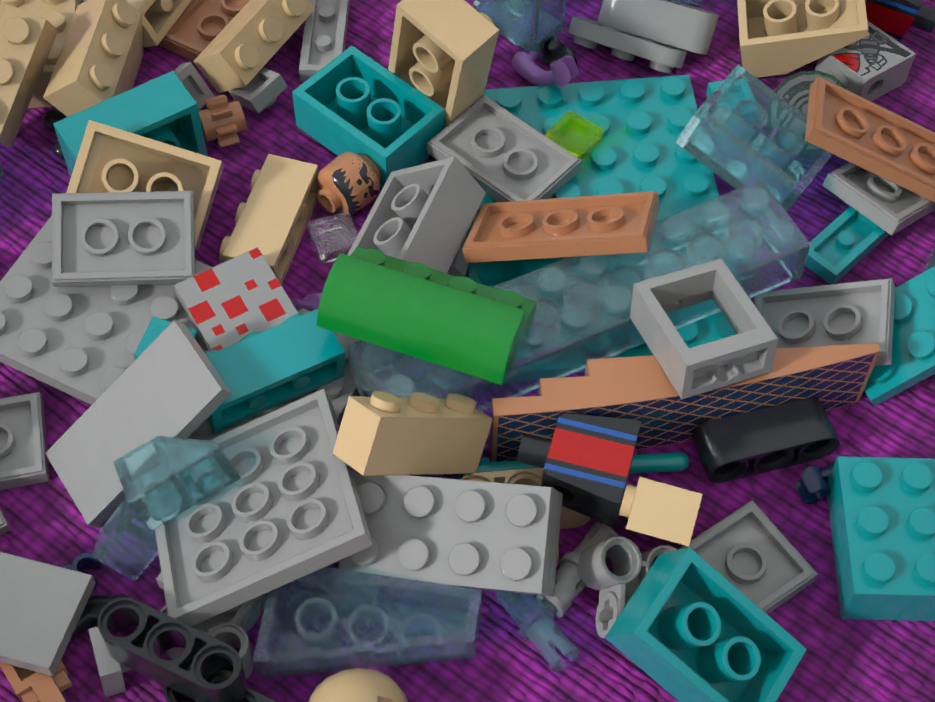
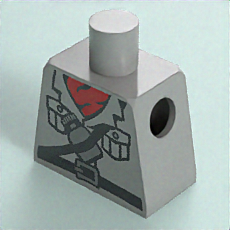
[813,21,916,101]

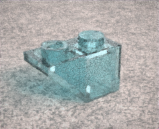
[114,436,241,530]

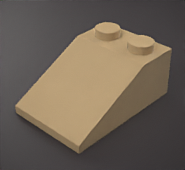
[737,0,869,79]
[66,120,224,251]

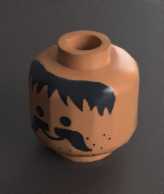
[316,152,381,217]

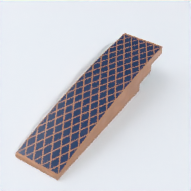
[490,343,880,462]

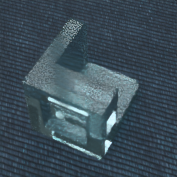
[92,489,159,581]

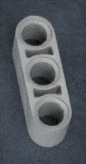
[597,0,719,55]

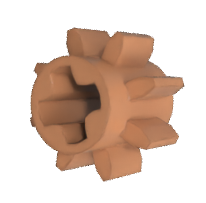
[199,94,247,148]

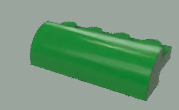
[316,246,538,385]

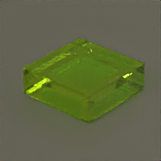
[544,110,604,161]

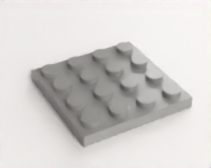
[147,389,373,626]

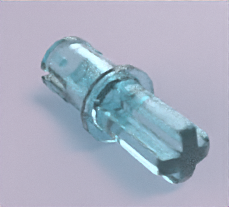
[496,591,580,672]

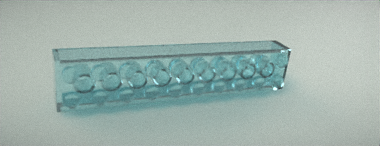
[347,179,811,412]

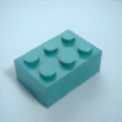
[292,45,445,188]
[53,71,208,178]
[826,456,935,621]
[605,547,807,702]

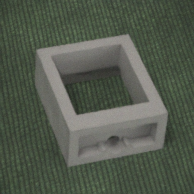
[630,258,778,400]

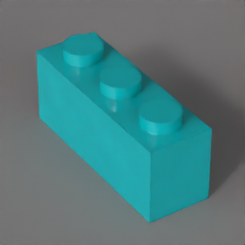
[204,309,345,433]

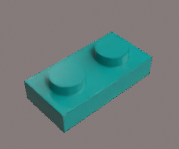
[798,206,888,285]

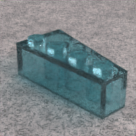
[253,567,483,677]

